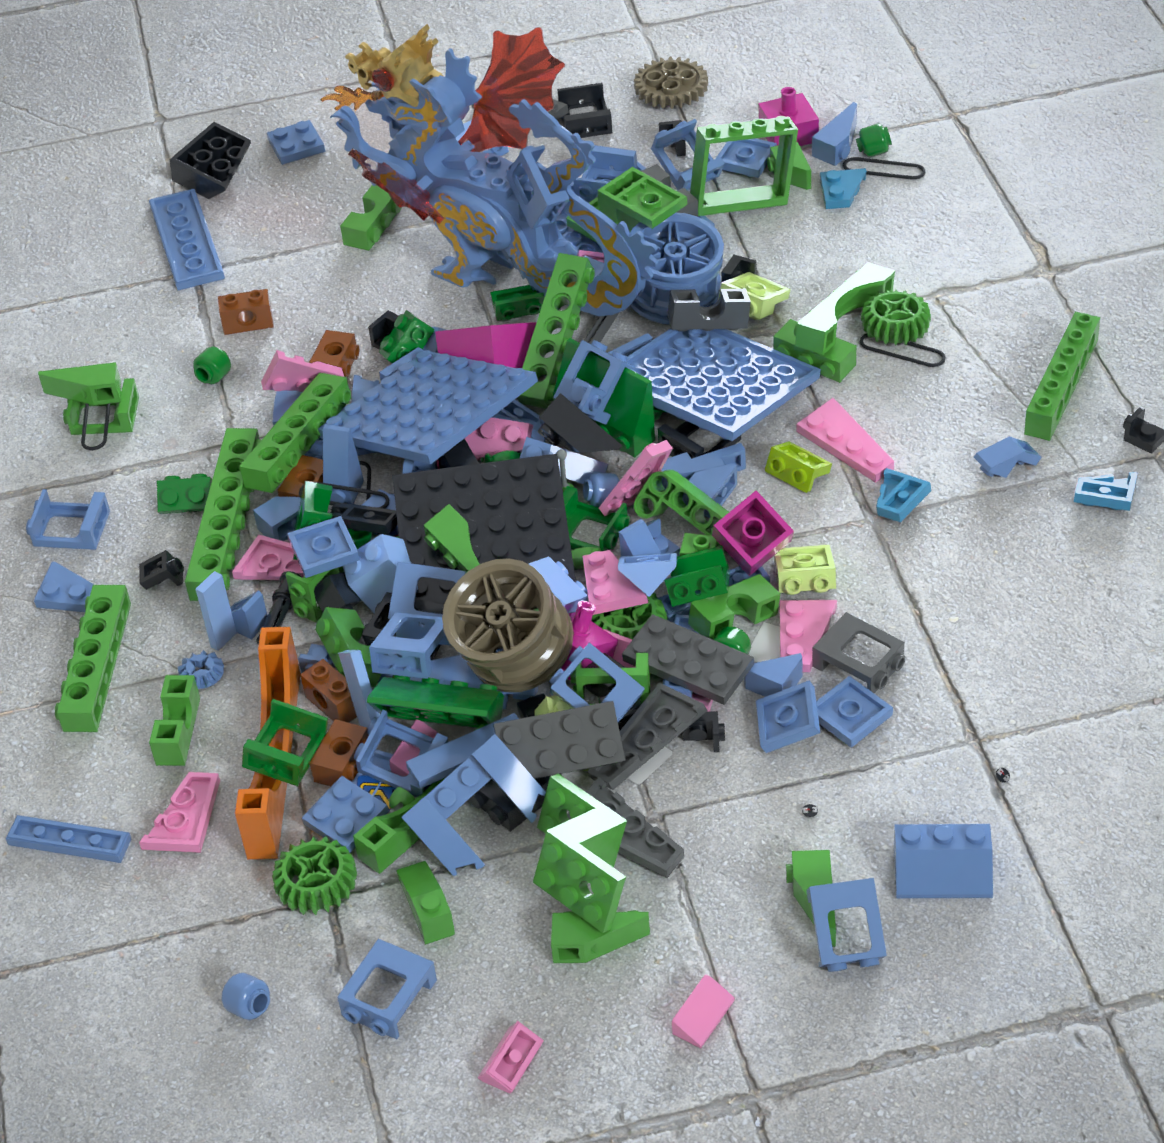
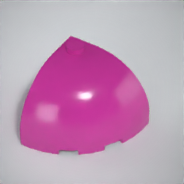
[435,322,537,368]

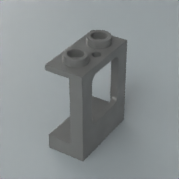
[812,612,906,693]

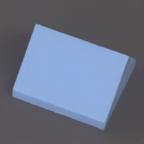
[618,553,677,597]

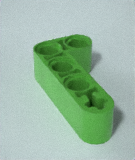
[634,469,729,545]

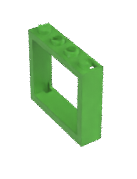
[690,116,798,216]

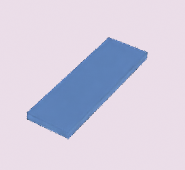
[149,189,225,291]

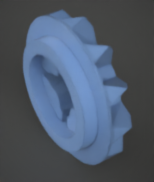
[178,650,224,689]

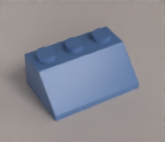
[894,824,993,898]

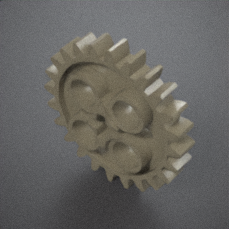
[634,56,708,109]

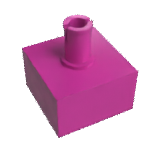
[758,87,819,146]
[712,490,794,576]
[561,601,618,680]

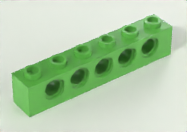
[517,253,595,409]
[1024,311,1101,441]
[239,372,351,493]
[55,585,131,732]

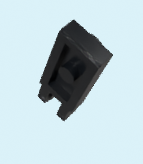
[328,503,398,535]

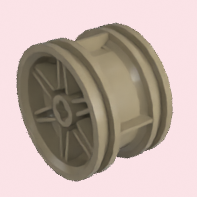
[442,559,574,692]

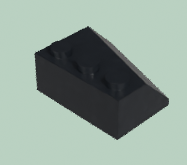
[169,122,251,199]
[539,393,622,453]

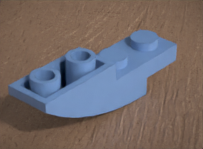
[661,443,746,489]

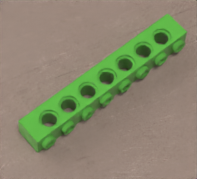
[185,428,262,601]

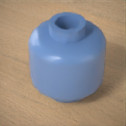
[583,473,620,507]
[222,973,270,1020]

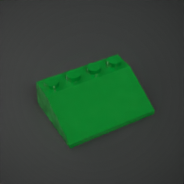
[553,338,655,458]
[367,675,504,728]

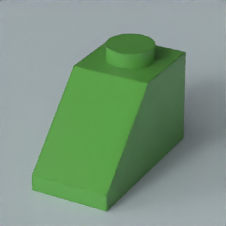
[767,142,811,190]

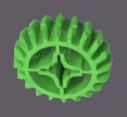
[861,290,931,346]
[591,593,667,640]
[272,836,357,915]

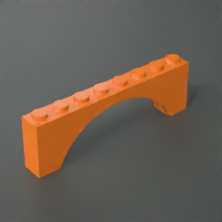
[235,627,301,860]

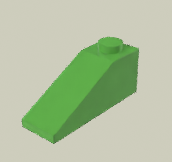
[786,850,836,947]
[396,860,455,945]

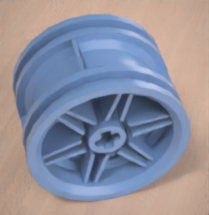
[630,213,724,324]

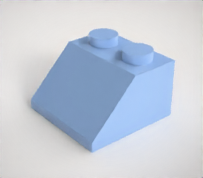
[343,534,419,613]
[529,557,588,614]

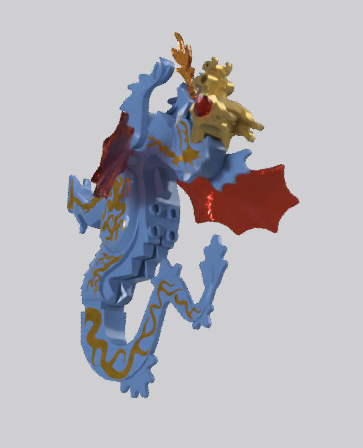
[320,24,658,316]

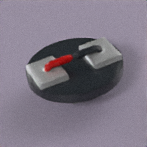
[996,768,1010,783]
[802,804,818,817]

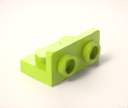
[765,441,832,493]

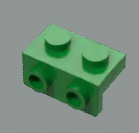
[490,285,545,321]
[379,310,434,363]
[157,474,212,514]

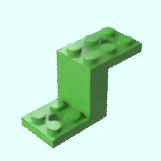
[566,167,687,243]
[533,774,627,933]

